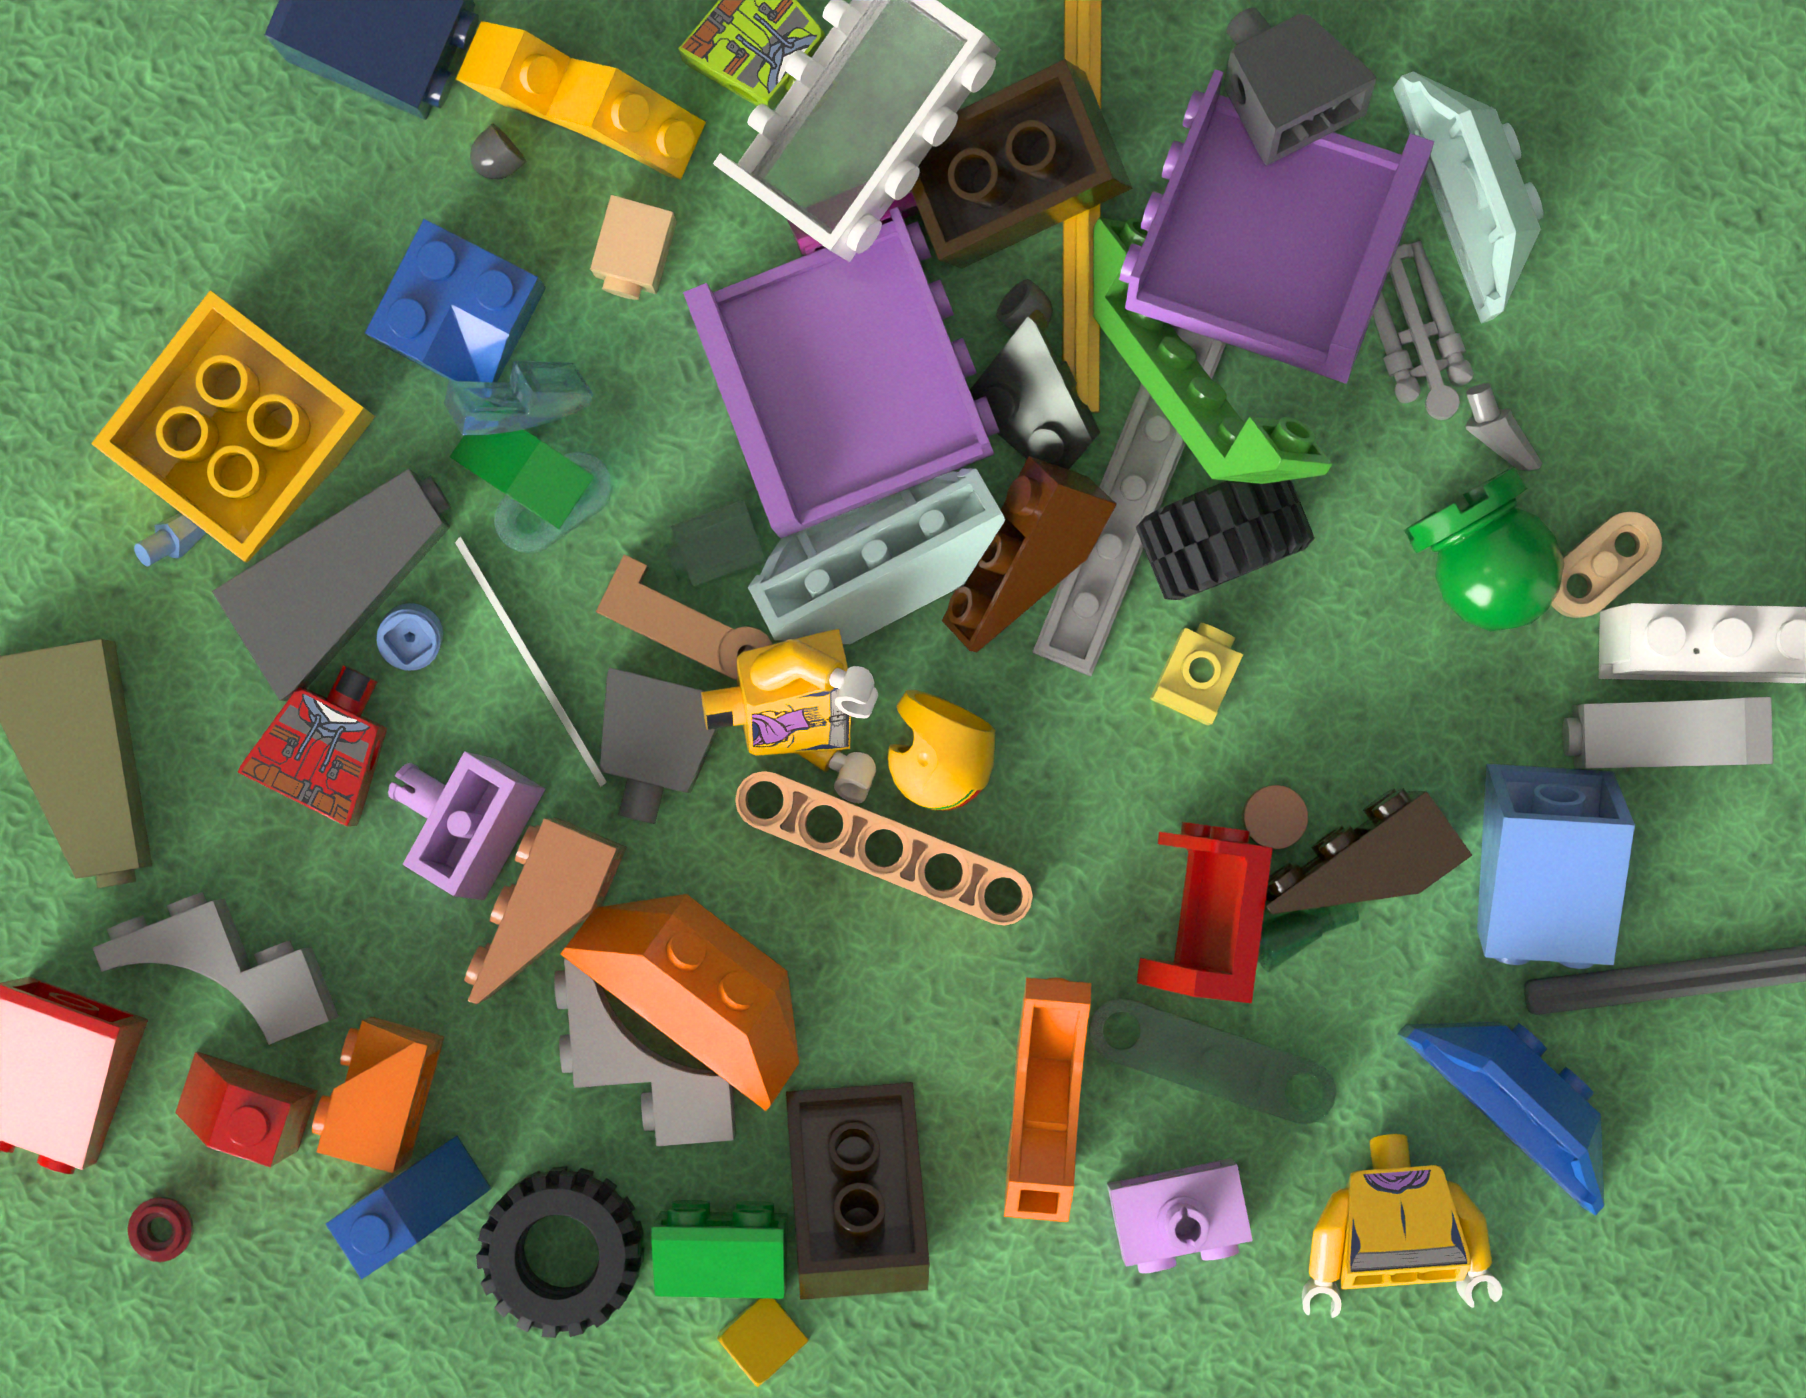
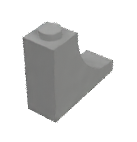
[1562,697,1773,769]

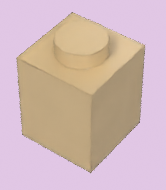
[590,195,677,300]

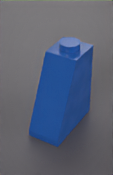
[326,1136,492,1280]

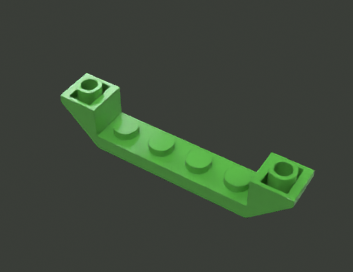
[1093,217,1332,484]

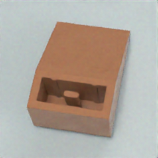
[464,817,627,1005]

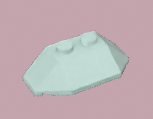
[1393,71,1543,324]
[748,469,1005,644]

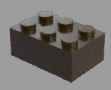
[892,59,1133,269]

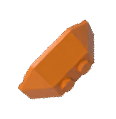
[560,894,799,1111]

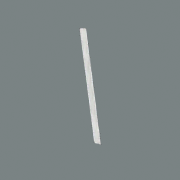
[455,536,607,787]

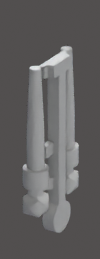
[1373,241,1474,420]

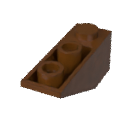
[942,456,1117,653]

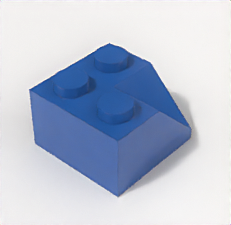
[365,219,546,399]

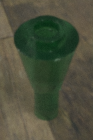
[1258,903,1359,972]

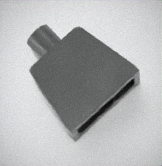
[1224,8,1376,166]
[600,667,719,824]

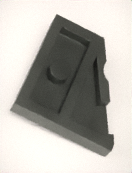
[970,309,1101,470]

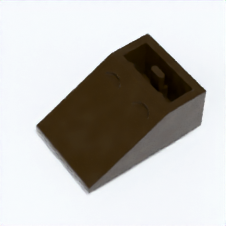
[1264,788,1472,914]

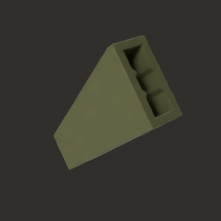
[0,639,152,888]

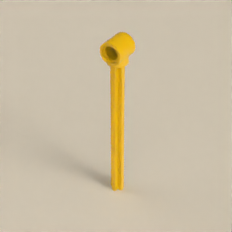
[1062,0,1102,413]

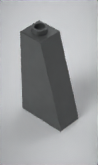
[212,469,451,701]

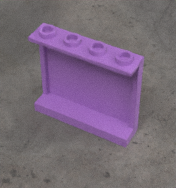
[1119,70,1435,384]
[683,207,999,538]

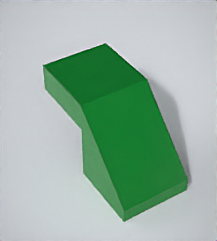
[449,404,595,530]

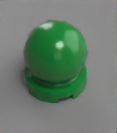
[1404,467,1565,632]

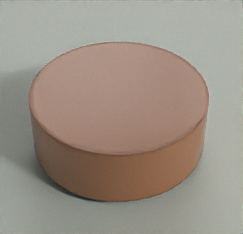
[1242,785,1308,849]

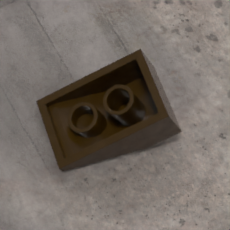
[786,1082,930,1300]

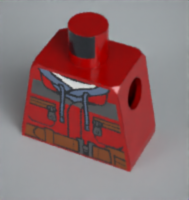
[238,665,387,827]

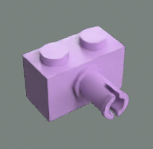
[388,751,545,900]
[1107,1158,1253,1273]

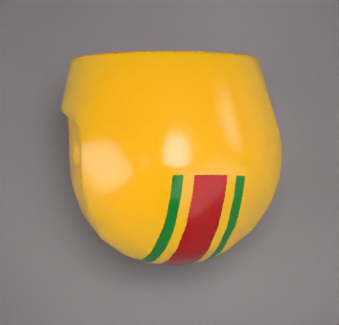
[888,689,995,811]

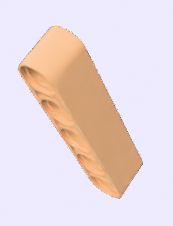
[735,771,1033,926]

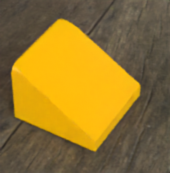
[717,1298,809,1387]

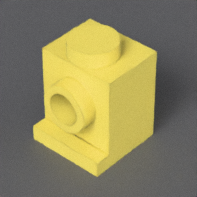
[1150,622,1243,725]

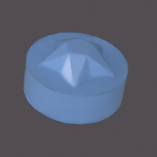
[377,603,443,671]

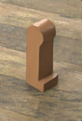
[596,554,773,680]

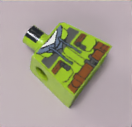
[678,0,839,113]

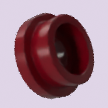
[128,1197,193,1262]

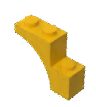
[456,21,706,180]

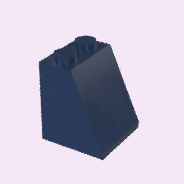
[264,0,479,120]

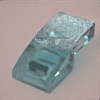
[444,361,593,435]

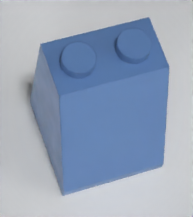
[1477,764,1635,969]

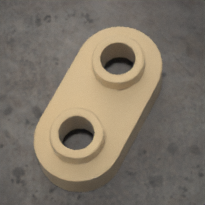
[1551,512,1662,618]

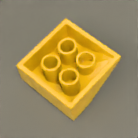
[91,290,376,563]

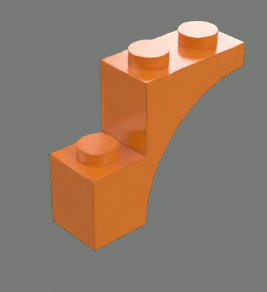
[1004,977,1091,1222]

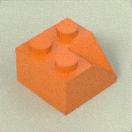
[312,1016,445,1173]

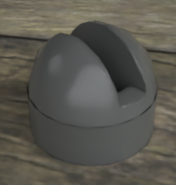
[470,123,526,180]
[996,279,1053,332]

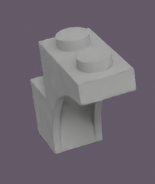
[93,892,339,1045]
[554,958,736,1146]

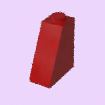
[175,1051,318,1168]

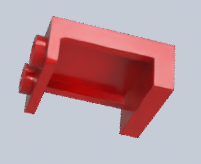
[1136,822,1273,1004]

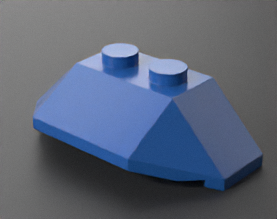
[1398,1022,1604,1216]

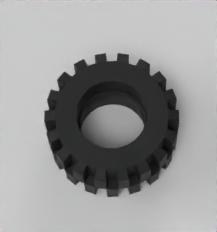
[1136,480,1315,600]
[476,1166,645,1338]

